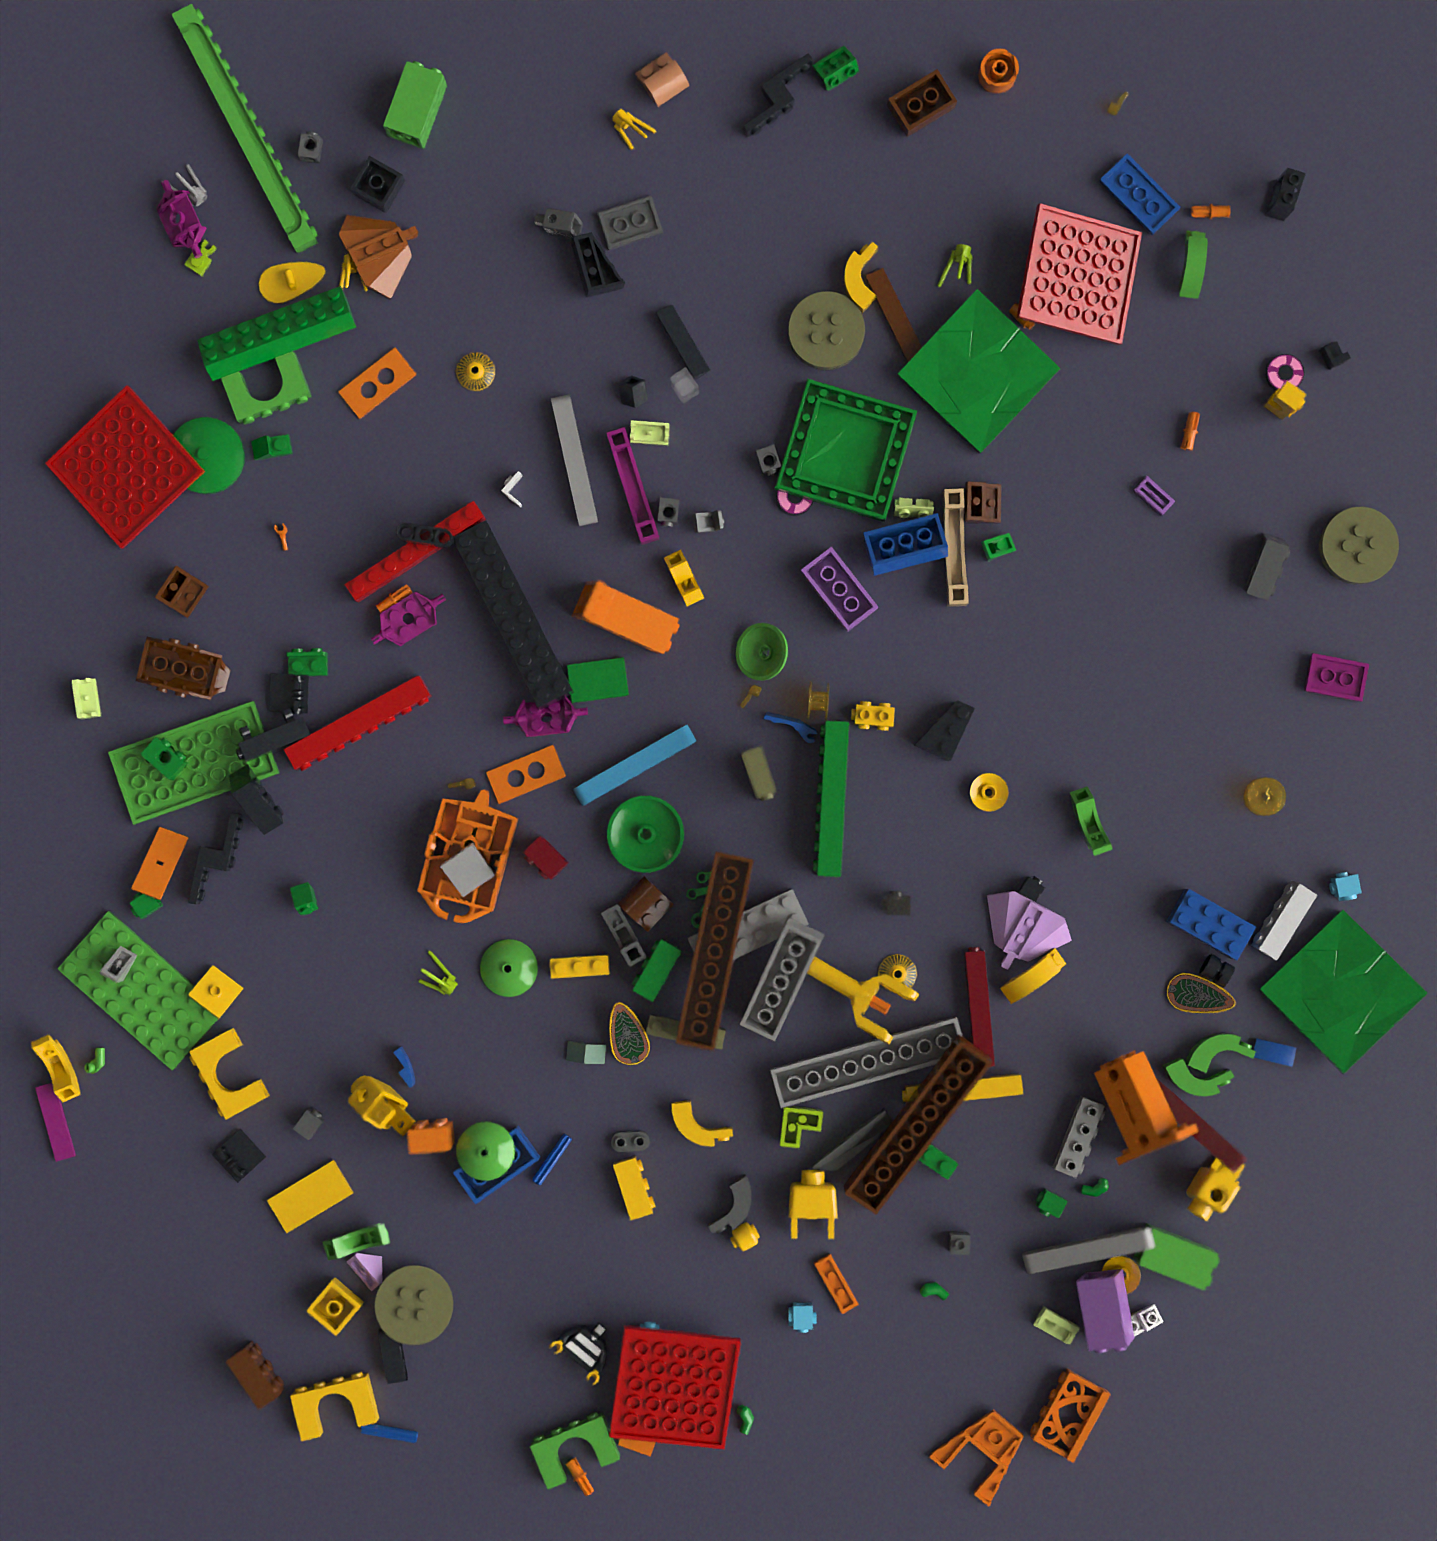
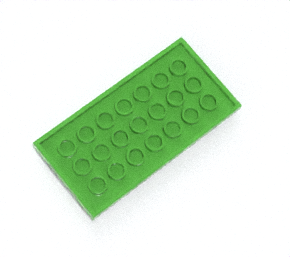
[108,701,280,825]
[58,911,218,1070]

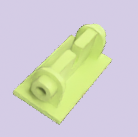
[894,498,934,518]

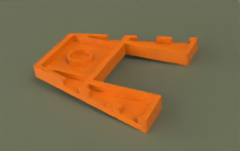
[929,1409,1024,1507]

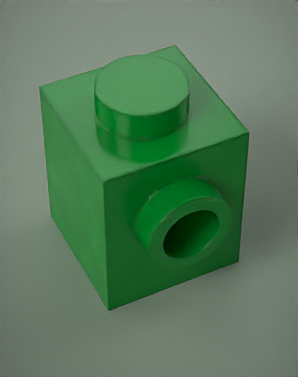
[290,882,318,915]
[130,892,164,919]
[1035,1188,1068,1218]

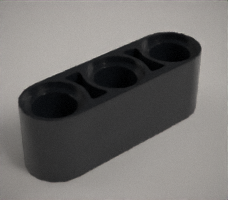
[396,523,454,548]
[378,1328,408,1384]

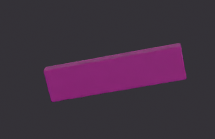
[35,1083,76,1162]

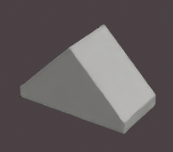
[100,946,137,983]

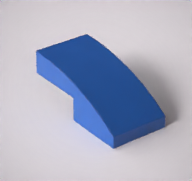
[1254,1038,1297,1067]
[393,1046,415,1088]

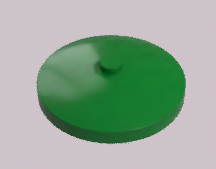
[173,417,245,494]
[607,796,684,873]

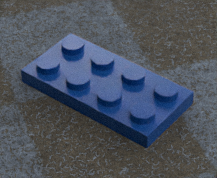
[1099,153,1181,235]

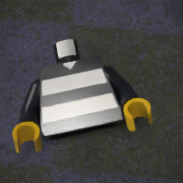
[549,1322,607,1385]

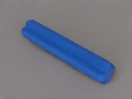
[532,1134,572,1185]
[361,1424,418,1443]

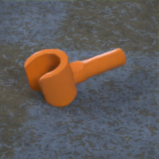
[274,523,288,551]

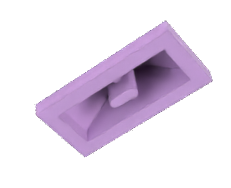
[347,1253,382,1291]

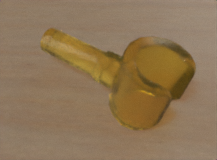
[1107,91,1129,115]
[740,685,762,708]
[448,778,476,790]

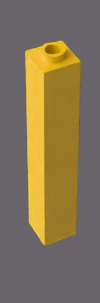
[902,1073,1023,1103]

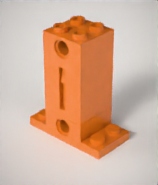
[571,580,680,654]
[1094,1051,1198,1165]

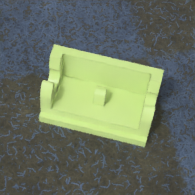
[630,420,670,446]
[72,678,101,719]
[1033,1306,1080,1345]

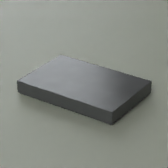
[597,196,663,250]

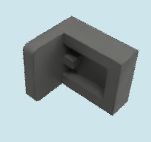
[692,510,724,533]

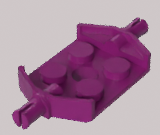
[156,180,207,258]
[371,591,446,647]
[503,697,588,737]

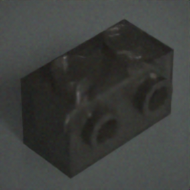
[881,891,911,915]

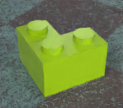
[779,1106,823,1148]

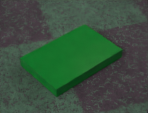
[567,657,629,703]

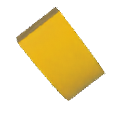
[664,550,704,606]

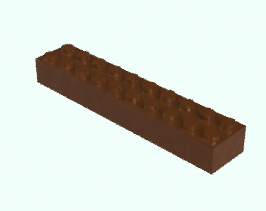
[676,852,754,1051]
[844,1035,992,1215]

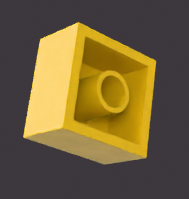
[307,1277,364,1336]

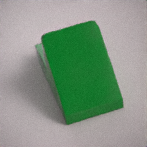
[251,434,293,460]
[981,533,1016,561]

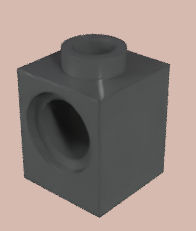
[298,132,323,163]
[756,445,781,476]
[658,498,679,527]
[293,1108,325,1140]
[948,1231,970,1255]

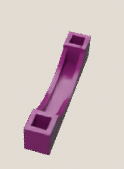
[607,427,660,545]

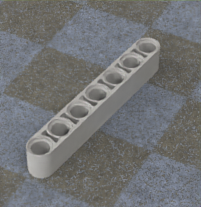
[551,394,598,526]
[1022,1226,1155,1274]

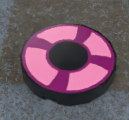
[1265,354,1304,391]
[776,490,813,516]

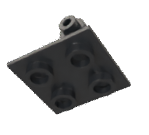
[269,673,309,714]
[212,1128,266,1183]

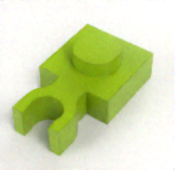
[184,240,216,276]

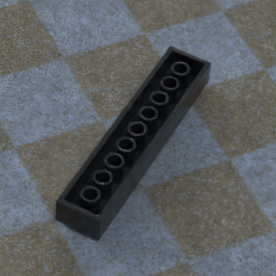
[454,521,574,710]

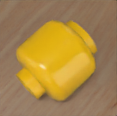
[730,1222,760,1251]

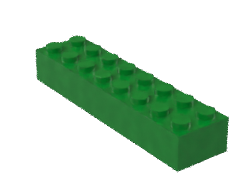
[197,286,356,381]
[813,721,849,877]

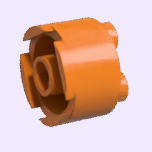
[978,48,1019,93]

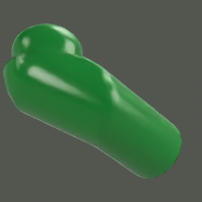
[1081,1178,1109,1197]
[920,1282,949,1301]
[736,1405,754,1435]

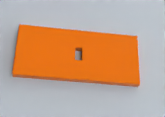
[131,827,189,900]

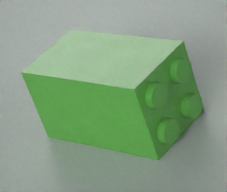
[383,61,447,149]
[1133,1223,1219,1291]

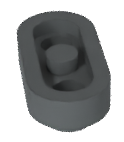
[611,1131,650,1152]

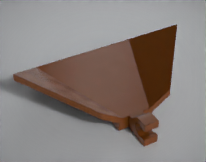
[339,215,418,300]

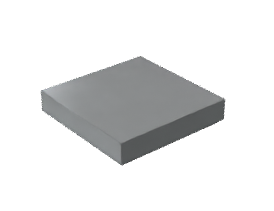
[440,843,495,897]

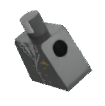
[535,208,583,240]

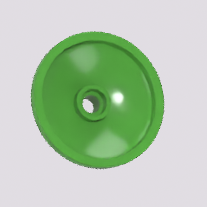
[736,623,788,681]
[480,939,538,997]
[456,1122,515,1181]

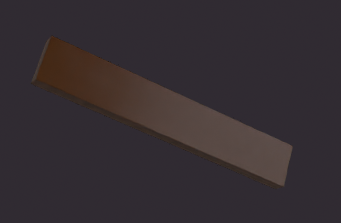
[866,268,922,363]

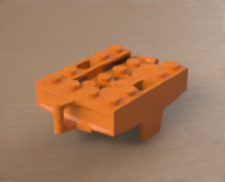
[417,789,519,923]

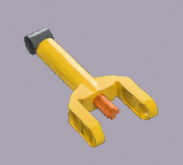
[807,956,919,1044]

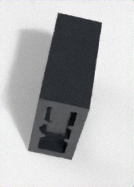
[1266,167,1306,221]

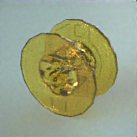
[807,681,829,721]
[1244,777,1286,816]

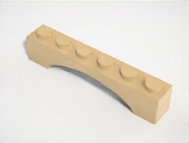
[942,489,969,607]

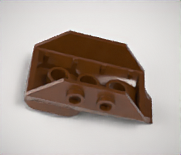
[135,636,230,700]

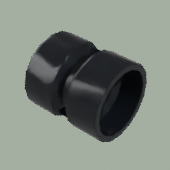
[1199,953,1235,988]

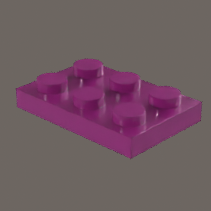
[1304,653,1369,702]

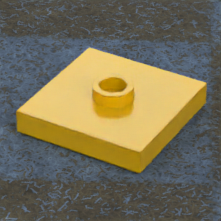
[188,965,243,1019]

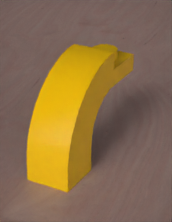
[844,242,878,313]
[1000,948,1066,1004]
[31,1035,81,1102]
[671,1100,733,1146]

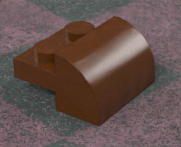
[965,481,1001,523]
[155,565,209,618]
[618,876,674,932]

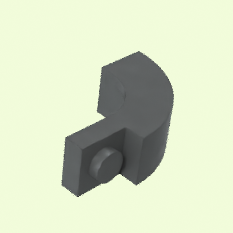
[601,903,646,967]
[708,1174,752,1233]

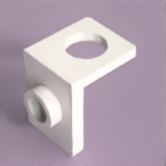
[501,471,522,508]

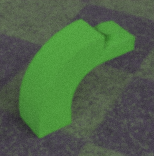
[1179,230,1208,299]
[1069,786,1112,856]
[1185,1033,1256,1073]
[1162,1057,1234,1096]
[322,1223,390,1260]

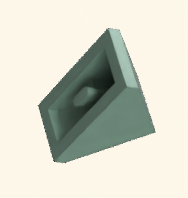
[566,1041,606,1064]

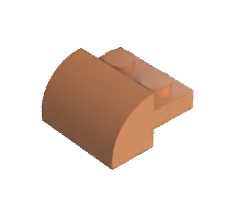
[635,52,689,107]

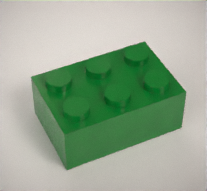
[631,938,682,1002]

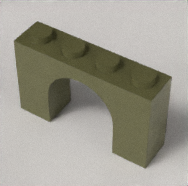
[742,747,776,801]

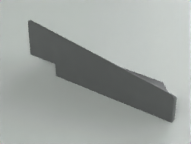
[811,1108,893,1171]

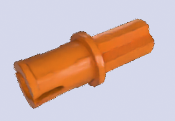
[1191,204,1230,219]
[1180,412,1200,451]
[376,584,413,613]
[565,1457,594,1496]

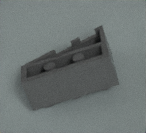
[1244,533,1290,600]

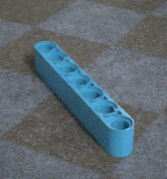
[573,724,697,806]

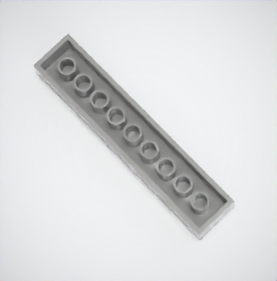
[770,1016,962,1108]

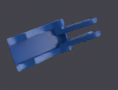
[763,712,817,743]

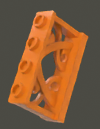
[1030,1368,1111,1463]

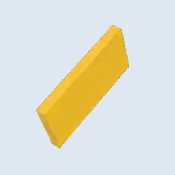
[267,1160,354,1234]

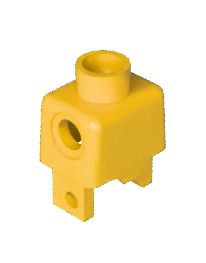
[348,1076,415,1136]
[1186,1158,1245,1221]
[788,1170,837,1239]

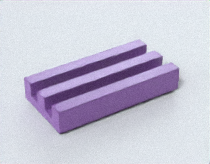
[1133,476,1175,516]

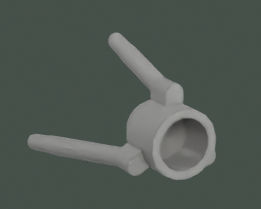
[162,164,207,206]

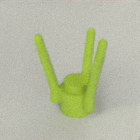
[938,244,972,287]
[418,950,458,996]

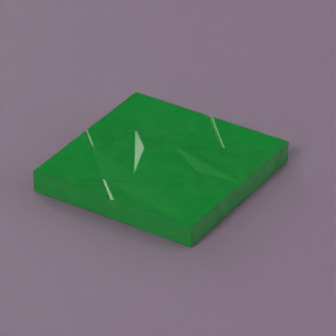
[897,289,1061,453]
[775,378,917,522]
[1259,910,1428,1074]

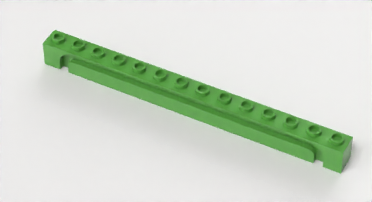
[172,4,318,253]

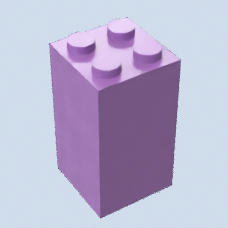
[1077,1269,1134,1353]

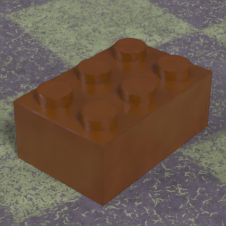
[887,69,957,137]
[226,1341,285,1410]

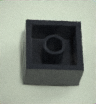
[350,156,405,213]

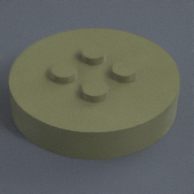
[788,291,865,370]
[1319,507,1399,585]
[375,1265,453,1345]

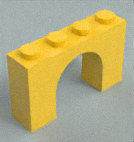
[189,1028,270,1119]
[290,1372,379,1441]

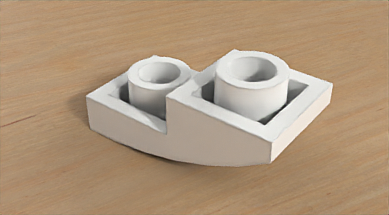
[1131,1304,1163,1337]

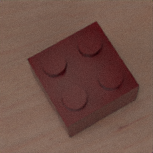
[524,836,569,880]

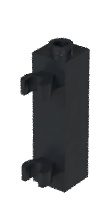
[235,708,310,763]

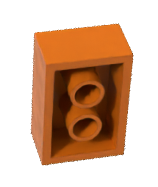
[408,1118,455,1154]

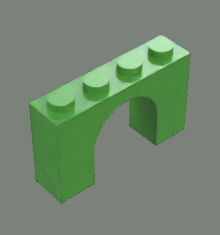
[221,351,312,425]
[530,1412,620,1489]

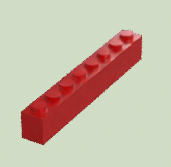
[345,501,486,603]
[284,675,432,771]

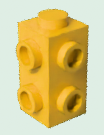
[851,701,895,731]

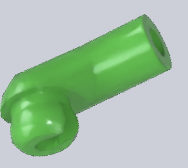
[84,1047,105,1074]

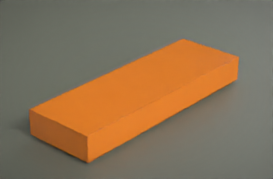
[813,1253,859,1314]

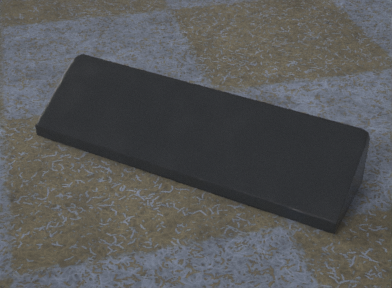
[656,305,711,380]

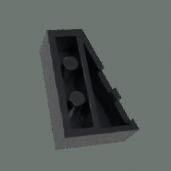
[571,232,625,298]
[914,700,975,761]
[229,764,284,835]

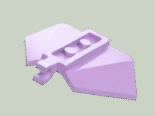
[987,891,1072,970]

